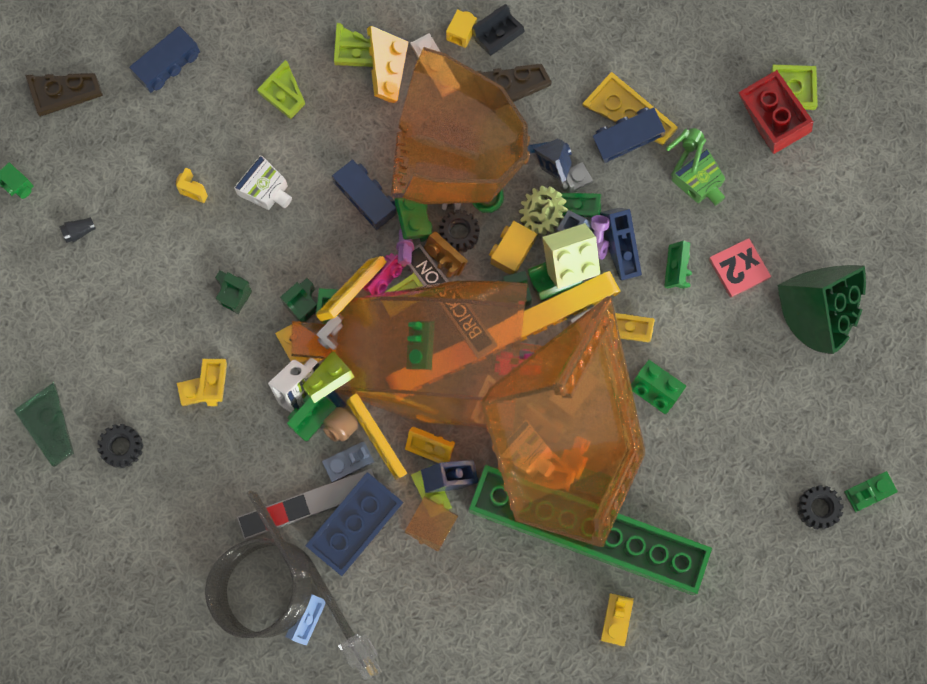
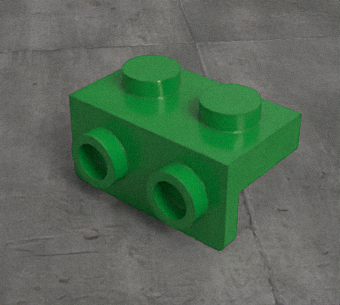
[394,192,432,242]
[528,262,583,300]
[629,360,686,414]
[287,394,336,442]

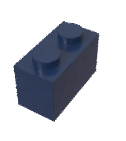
[421,460,479,493]

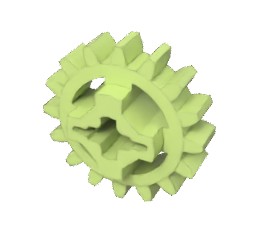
[519,186,568,236]

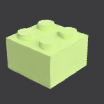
[542,223,600,288]

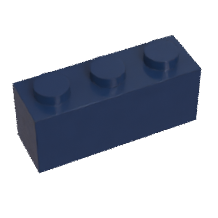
[129,26,200,93]
[593,107,665,163]
[332,159,397,231]

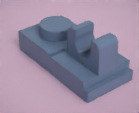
[322,441,374,483]

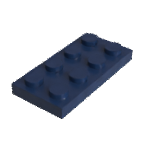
[305,472,404,576]

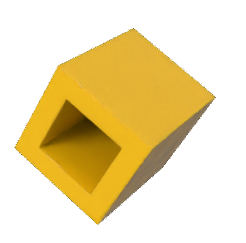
[446,9,477,48]

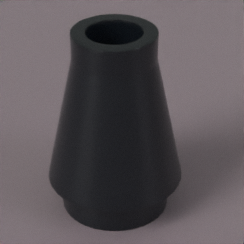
[59,217,96,243]

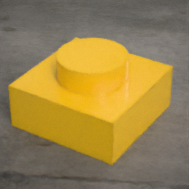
[177,378,200,406]

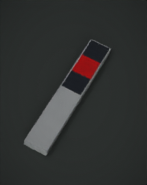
[237,469,374,540]

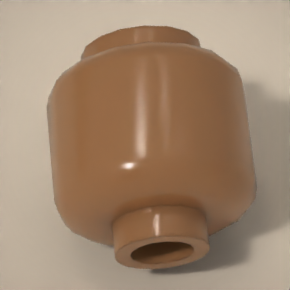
[323,407,358,442]

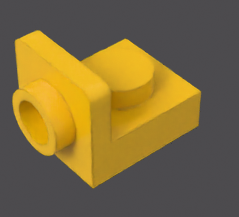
[176,168,208,203]

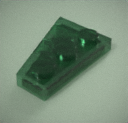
[14,383,74,467]

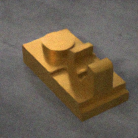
[424,231,468,278]

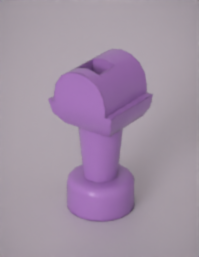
[591,215,610,259]

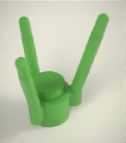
[666,128,706,177]

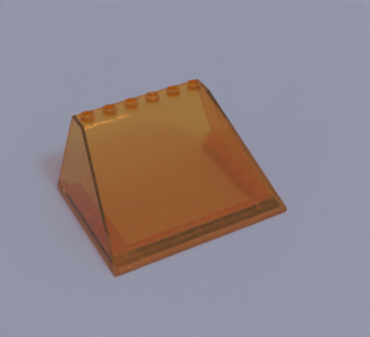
[481,296,645,547]

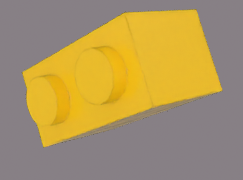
[489,221,537,275]

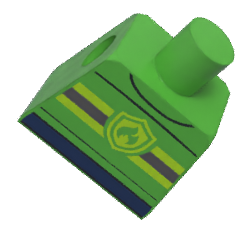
[671,149,725,206]

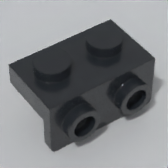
[472,4,525,56]

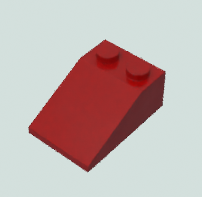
[738,70,813,154]

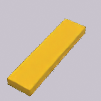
[316,256,387,321]
[346,393,407,480]

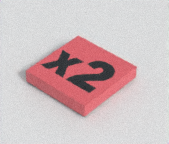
[709,238,771,298]

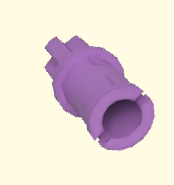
[396,229,414,267]

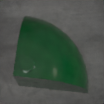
[777,265,866,354]

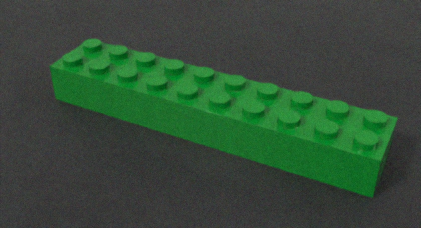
[469,465,712,596]

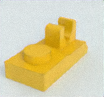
[605,312,655,342]
[198,359,227,406]
[405,426,455,463]
[600,593,633,646]

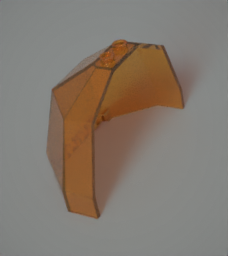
[391,47,530,204]

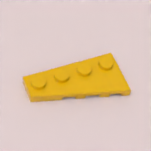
[582,72,678,146]

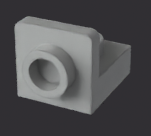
[558,162,593,193]
[316,314,344,350]

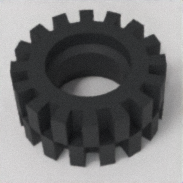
[439,210,480,253]
[97,424,143,468]
[797,485,844,530]

